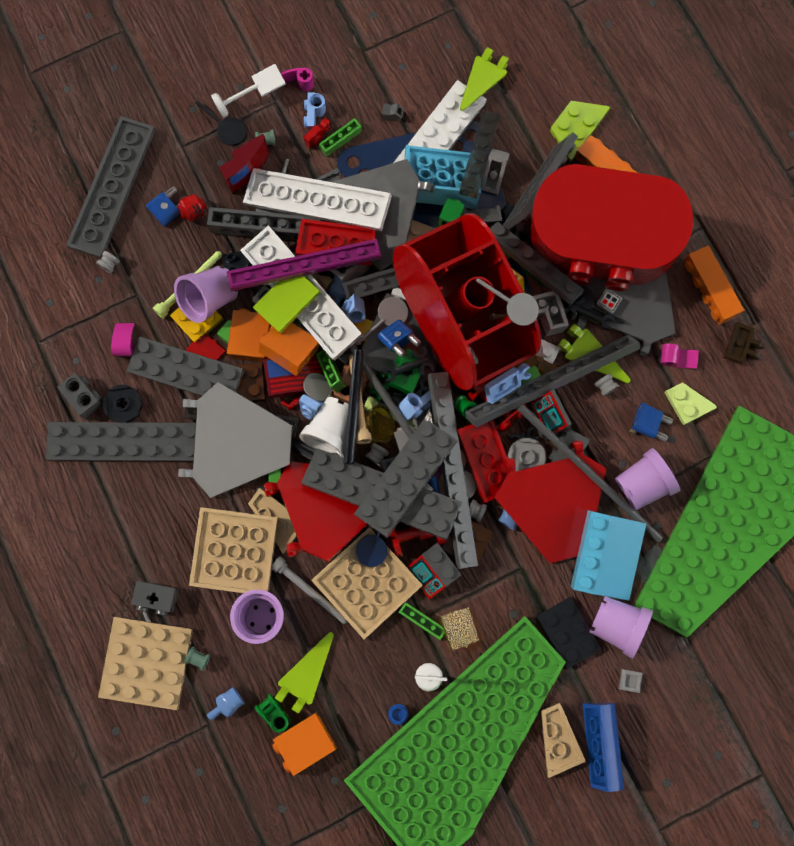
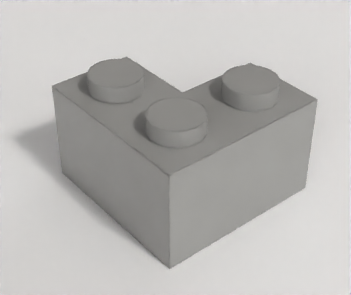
[532,291,569,336]

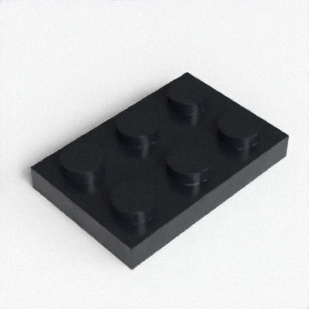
[536,596,601,669]

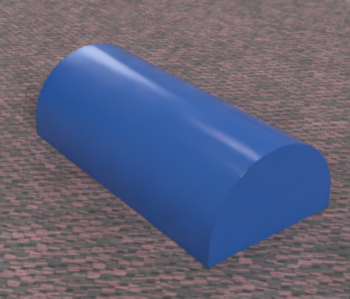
[583,702,624,792]

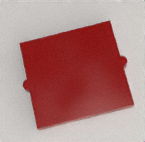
[185,334,226,361]

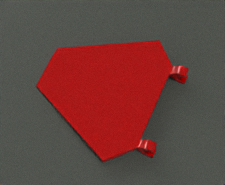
[494,440,606,563]
[264,461,368,562]

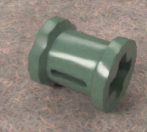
[255,129,276,146]
[184,647,211,672]

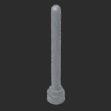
[271,556,348,624]

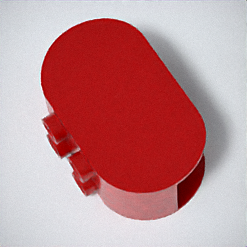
[531,164,693,291]
[393,213,541,390]

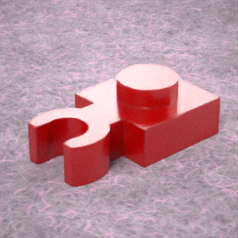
[303,118,331,149]

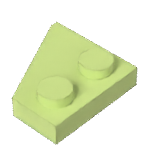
[664,382,717,425]

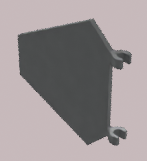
[323,159,435,271]
[577,272,675,357]

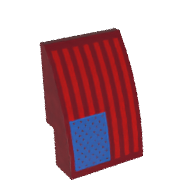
[219,134,269,194]
[263,354,325,399]

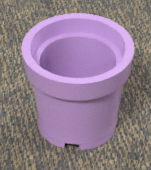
[174,266,238,323]
[615,448,681,510]
[230,590,284,644]
[589,596,653,659]

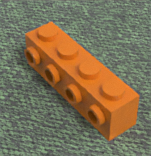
[684,245,745,325]

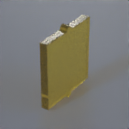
[440,607,480,651]

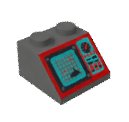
[529,389,572,441]
[407,543,461,600]

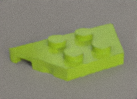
[550,101,610,163]

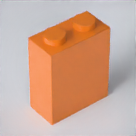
[227,308,271,362]
[258,323,319,376]
[272,712,337,776]

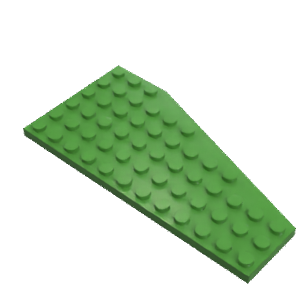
[634,406,794,638]
[344,616,566,846]

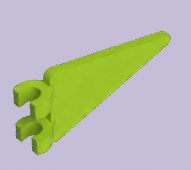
[460,47,509,111]
[558,324,630,384]
[275,632,334,714]

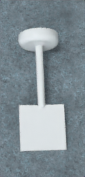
[211,64,286,118]
[415,663,447,692]

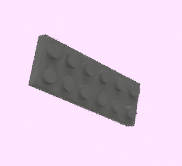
[503,132,578,230]
[126,337,245,396]
[354,418,457,538]

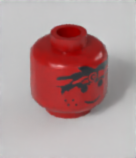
[177,194,207,221]

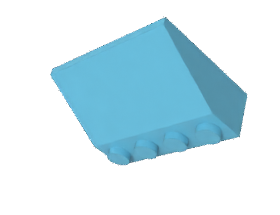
[404,145,481,209]
[571,510,646,600]

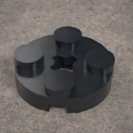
[103,385,143,423]

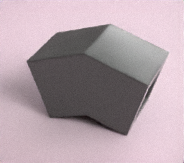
[382,104,404,121]

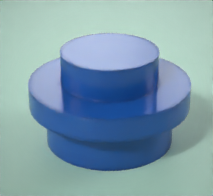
[388,704,408,725]

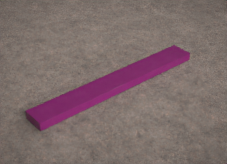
[226,239,382,291]

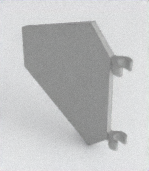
[178,382,292,498]

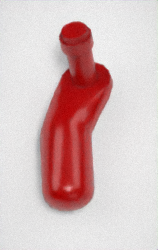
[281,395,302,410]

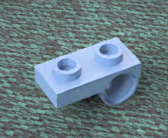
[304,92,326,132]
[340,294,366,323]
[397,390,432,421]
[299,394,324,420]

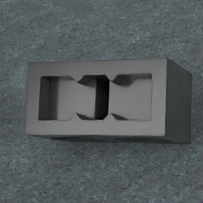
[57,373,103,419]

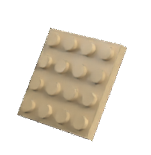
[189,507,279,593]
[311,527,423,639]
[98,617,193,710]

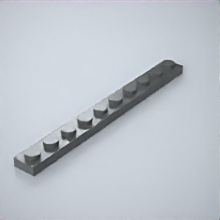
[465,334,640,427]
[428,372,478,569]

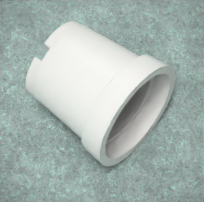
[299,397,349,458]

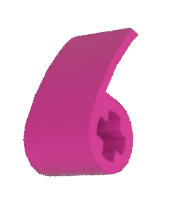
[280,68,314,91]
[111,323,135,357]
[660,344,699,369]

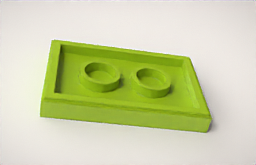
[253,276,321,334]

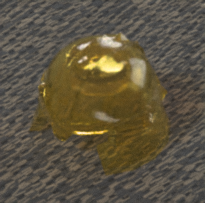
[357,405,395,444]

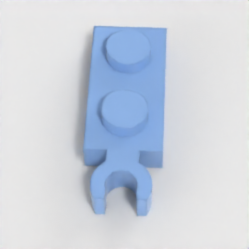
[484,363,531,404]

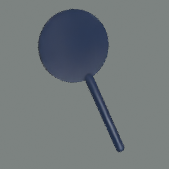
[356,532,387,567]

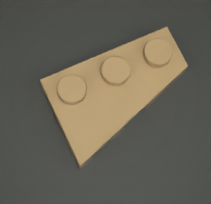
[248,488,297,554]
[541,703,586,778]

